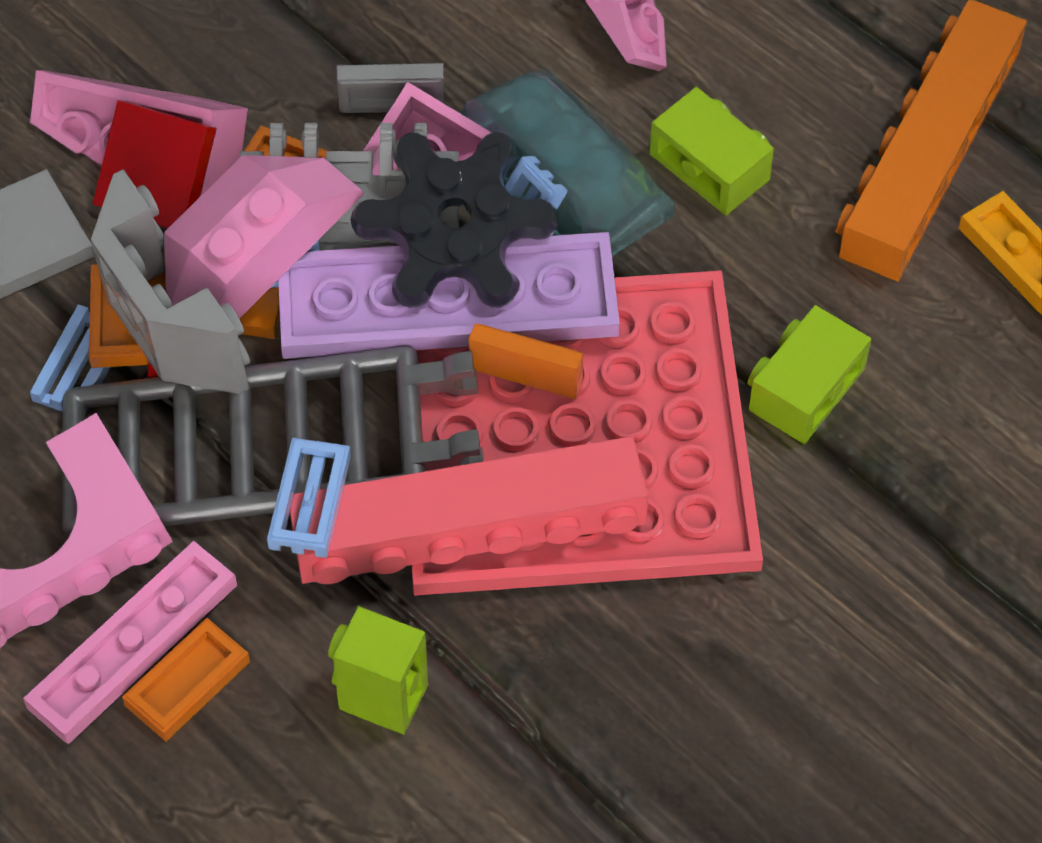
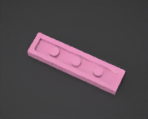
[23,541,237,744]

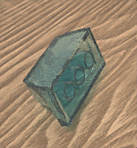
[461,69,675,256]

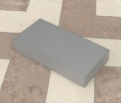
[337,63,444,113]

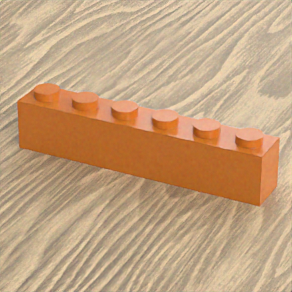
[836,0,1027,282]

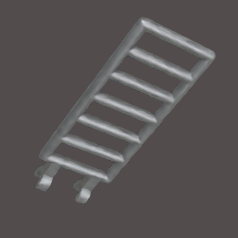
[62,346,484,536]

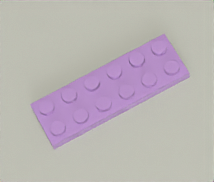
[278,232,620,359]

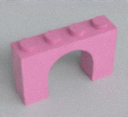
[0,413,173,649]

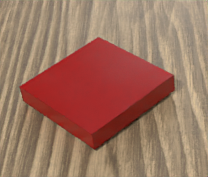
[92,100,217,228]

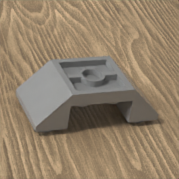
[91,170,250,394]

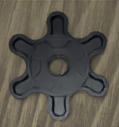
[350,132,559,308]

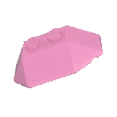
[164,155,364,318]

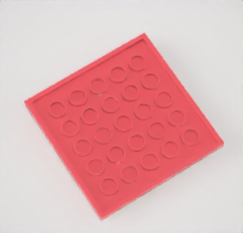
[412,270,763,596]

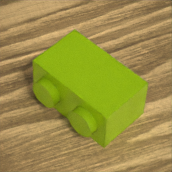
[649,87,774,216]
[748,305,872,445]
[328,606,428,735]

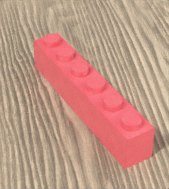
[290,436,648,584]

